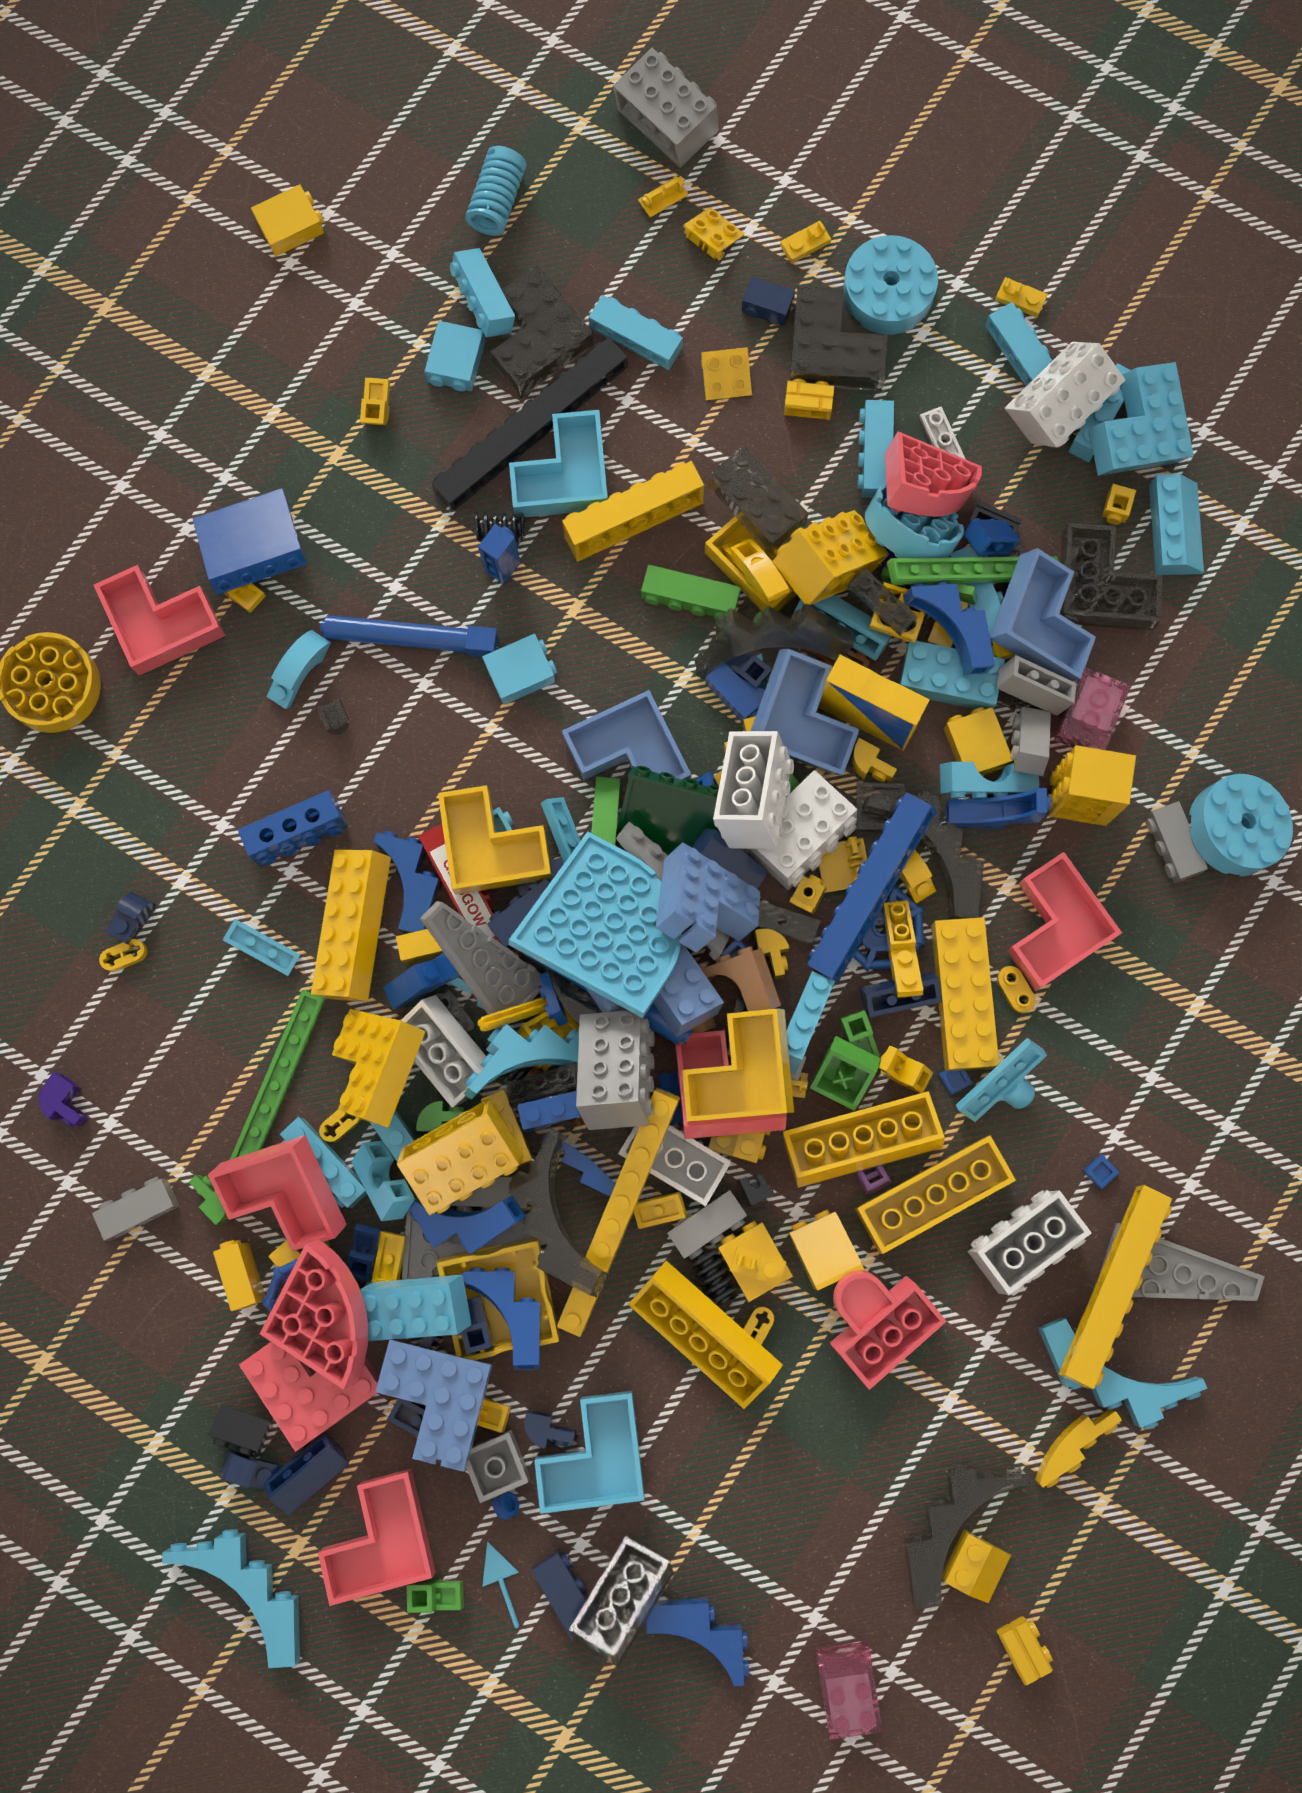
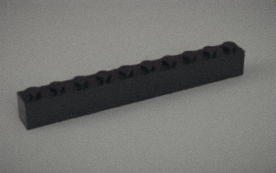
[432,337,628,512]

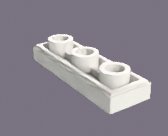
[919,407,965,459]

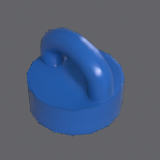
[492,1491,519,1520]

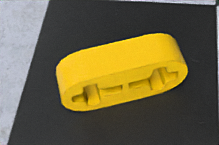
[99,939,148,972]
[319,1110,362,1142]
[743,1307,774,1345]

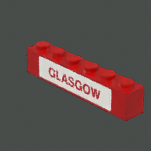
[418,824,512,951]

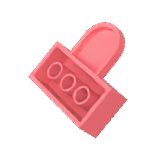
[830,1271,947,1390]

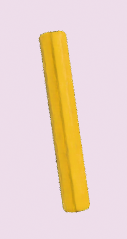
[478,998,548,1031]

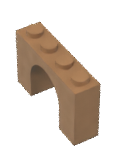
[691,946,781,1033]

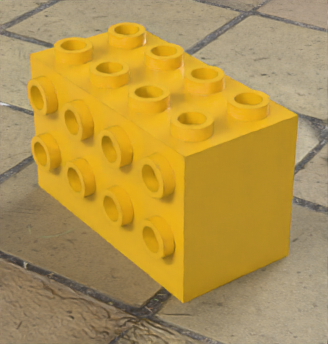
[772,510,889,607]
[397,1098,521,1216]

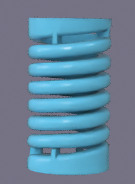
[465,146,527,236]

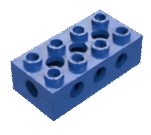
[238,790,348,866]

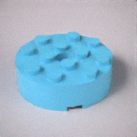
[843,235,938,335]
[865,482,964,558]
[1189,774,1293,876]

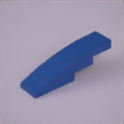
[544,1132,615,1196]

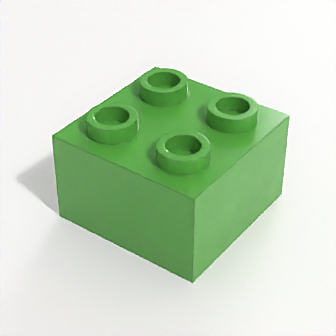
[810,1036,881,1111]

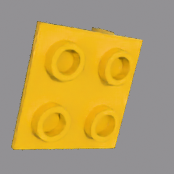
[683,207,745,260]
[701,347,752,400]
[819,836,867,893]

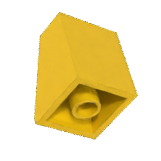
[788,1209,864,1291]

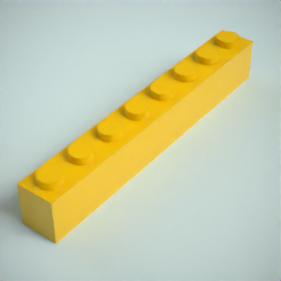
[1059,1185,1172,1389]

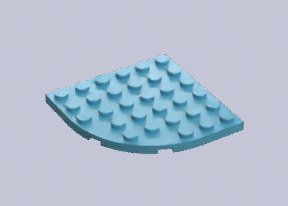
[509,832,682,1018]

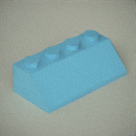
[1149,474,1204,575]

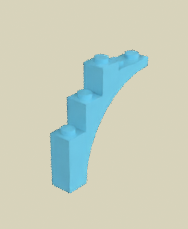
[463,1024,579,1100]
[1038,1318,1207,1430]
[162,1529,300,1668]

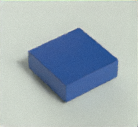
[938,1070,972,1096]
[1083,1154,1120,1190]

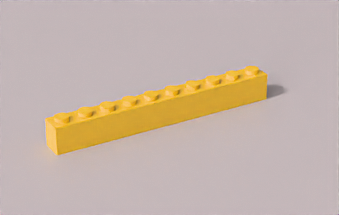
[557,1088,681,1337]

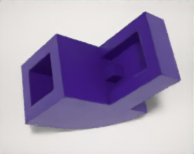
[39,1072,88,1127]

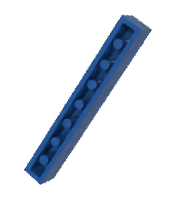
[807,792,937,982]

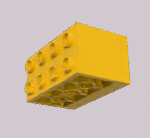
[1048,745,1136,826]

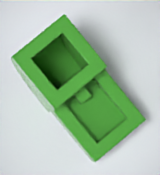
[840,1010,880,1057]
[416,1101,464,1132]
[189,1175,228,1225]
[407,1579,464,1613]

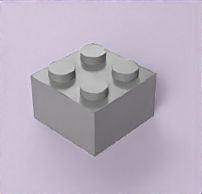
[467,1429,531,1503]

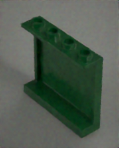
[615,766,719,855]

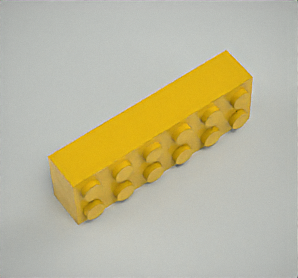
[562,461,704,562]
[311,850,391,1002]
[931,917,999,1071]
[783,1091,945,1188]
[855,1135,1016,1254]
[628,1261,783,1409]

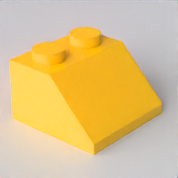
[941,1529,1011,1603]

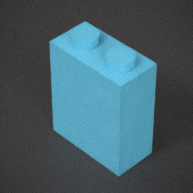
[425,321,486,391]
[482,634,557,705]

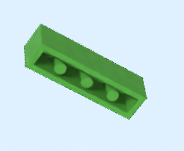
[641,564,741,622]

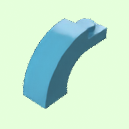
[267,630,331,709]

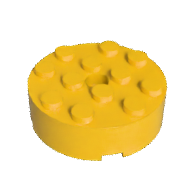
[0,632,101,733]

